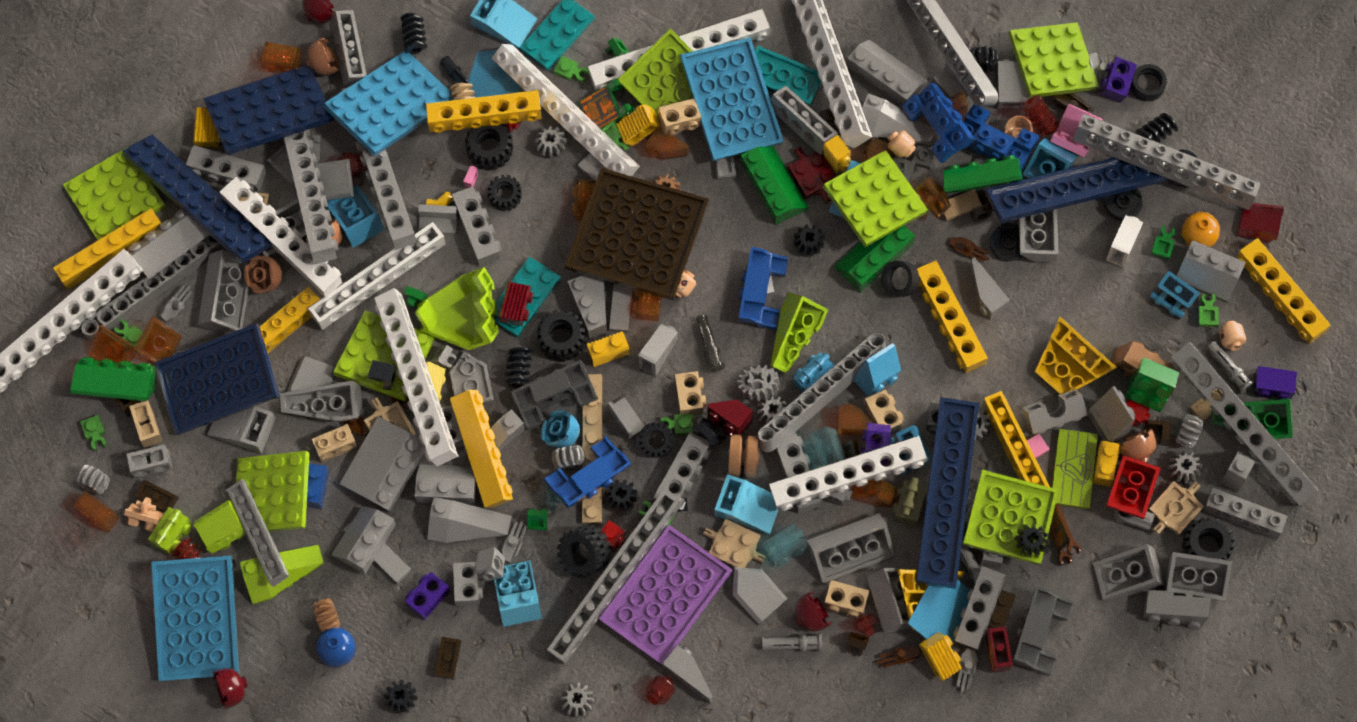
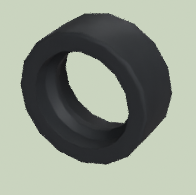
[1130,64,1167,101]
[881,260,919,297]

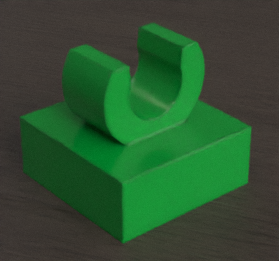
[605,37,630,59]
[404,286,428,307]
[527,508,548,530]

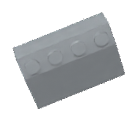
[340,417,426,512]

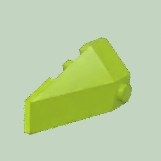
[770,292,828,373]
[240,545,324,605]

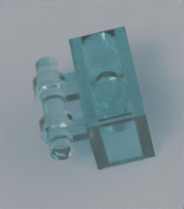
[803,426,846,470]
[761,523,807,568]

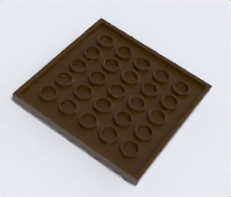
[565,168,709,301]

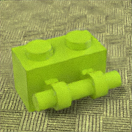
[148,507,192,556]

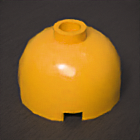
[1181,211,1220,247]

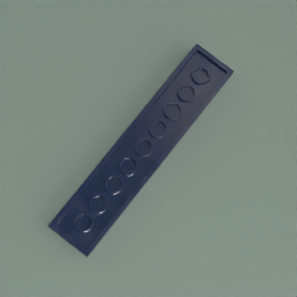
[122,135,272,264]
[985,157,1170,223]
[916,397,979,589]

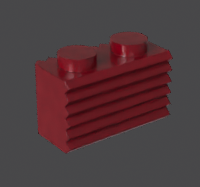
[499,281,534,326]
[985,627,1013,673]

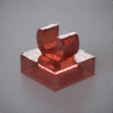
[852,614,877,637]

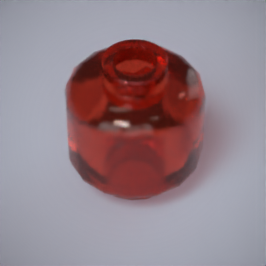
[337,153,365,177]
[646,676,675,705]

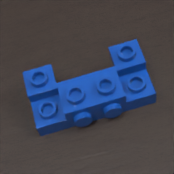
[902,83,975,163]
[964,104,1040,171]
[739,247,788,330]
[544,436,631,509]

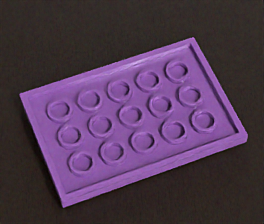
[599,525,733,666]

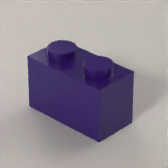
[1253,366,1297,399]

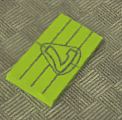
[1052,429,1098,510]

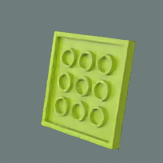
[1008,22,1099,98]
[618,28,693,122]
[63,147,166,240]
[823,150,928,247]
[334,311,435,401]
[236,451,310,534]
[963,470,1059,565]

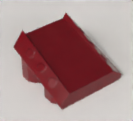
[1237,203,1284,244]

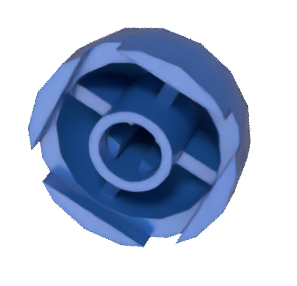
[316,627,356,668]

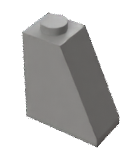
[996,59,1036,110]
[638,324,678,377]
[1220,450,1255,492]

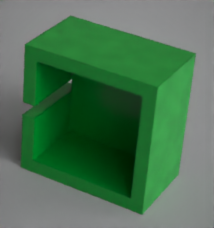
[1125,357,1179,412]

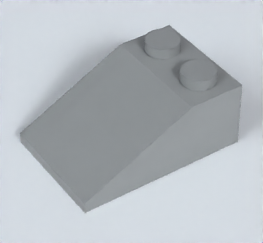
[1093,544,1165,600]

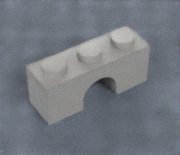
[1022,389,1087,434]

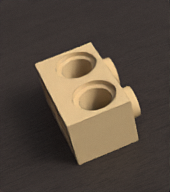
[658,98,701,135]
[675,371,707,415]
[864,389,904,437]
[129,400,163,448]
[312,424,358,462]
[824,580,869,618]

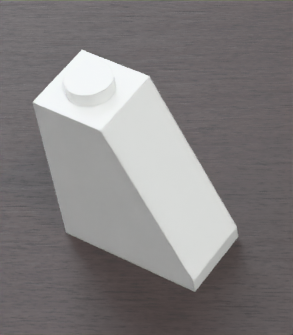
[1106,215,1143,268]

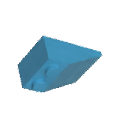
[327,185,386,248]

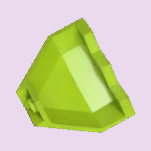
[415,267,499,350]

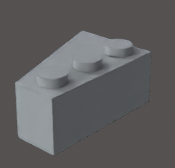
[1143,590,1211,628]

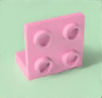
[1050,104,1102,157]

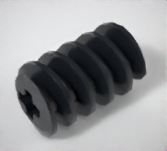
[400,13,428,55]
[1135,113,1178,143]
[504,347,533,389]

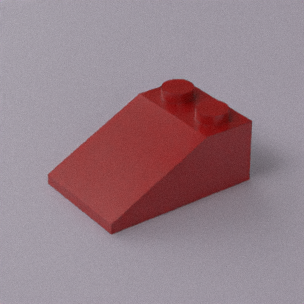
[1106,455,1161,519]

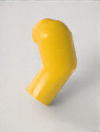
[426,192,453,206]

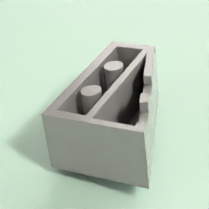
[567,275,607,339]

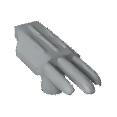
[1089,53,1107,90]
[159,285,192,321]
[502,521,527,563]
[957,648,978,692]

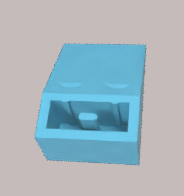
[470,0,537,49]
[714,474,778,535]
[494,560,542,627]

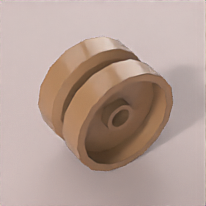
[728,435,759,479]

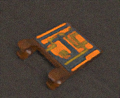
[1049,504,1081,566]

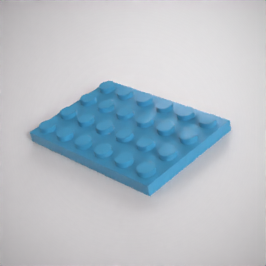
[680,37,784,161]
[324,51,454,156]
[151,556,239,681]

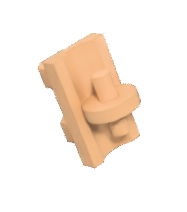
[124,497,165,532]

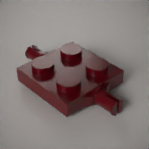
[787,147,836,203]

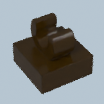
[847,632,869,656]

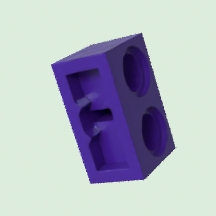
[1100,56,1137,103]
[861,423,891,467]
[405,572,450,621]

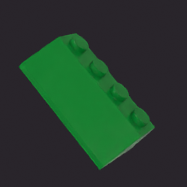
[741,146,809,225]
[943,155,1023,194]
[834,225,915,293]
[70,357,157,401]

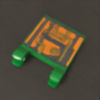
[577,78,634,129]

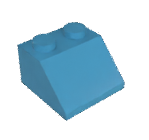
[1022,138,1077,178]
[854,343,901,397]

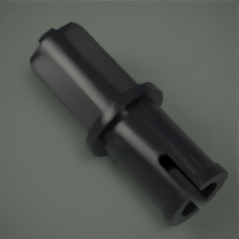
[440,56,470,84]

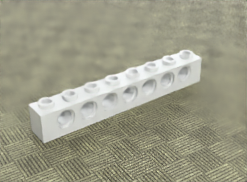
[220,177,342,298]
[308,222,446,330]
[769,436,927,511]

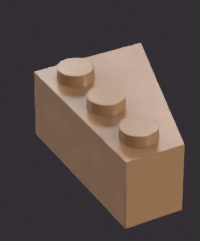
[1110,341,1181,377]

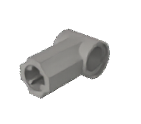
[1114,510,1155,531]

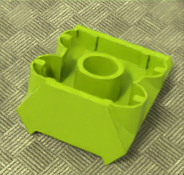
[193,500,246,554]

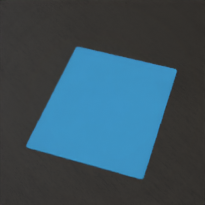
[468,50,529,98]
[908,579,970,643]

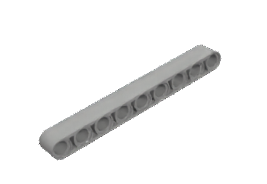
[906,0,998,106]
[81,235,224,342]
[758,333,886,452]

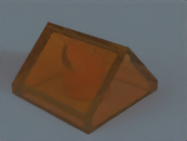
[134,316,182,365]
[89,325,137,362]

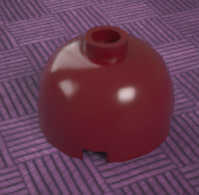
[302,0,335,23]
[794,591,831,632]
[213,668,248,709]

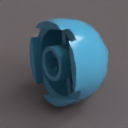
[541,410,580,449]

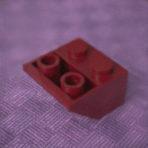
[707,400,753,438]

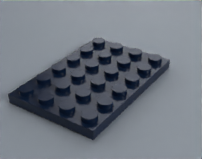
[203,65,334,156]
[155,323,280,435]

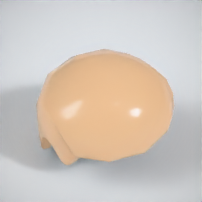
[1004,115,1033,138]

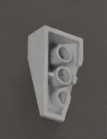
[862,94,935,145]
[280,381,362,422]
[427,497,512,544]

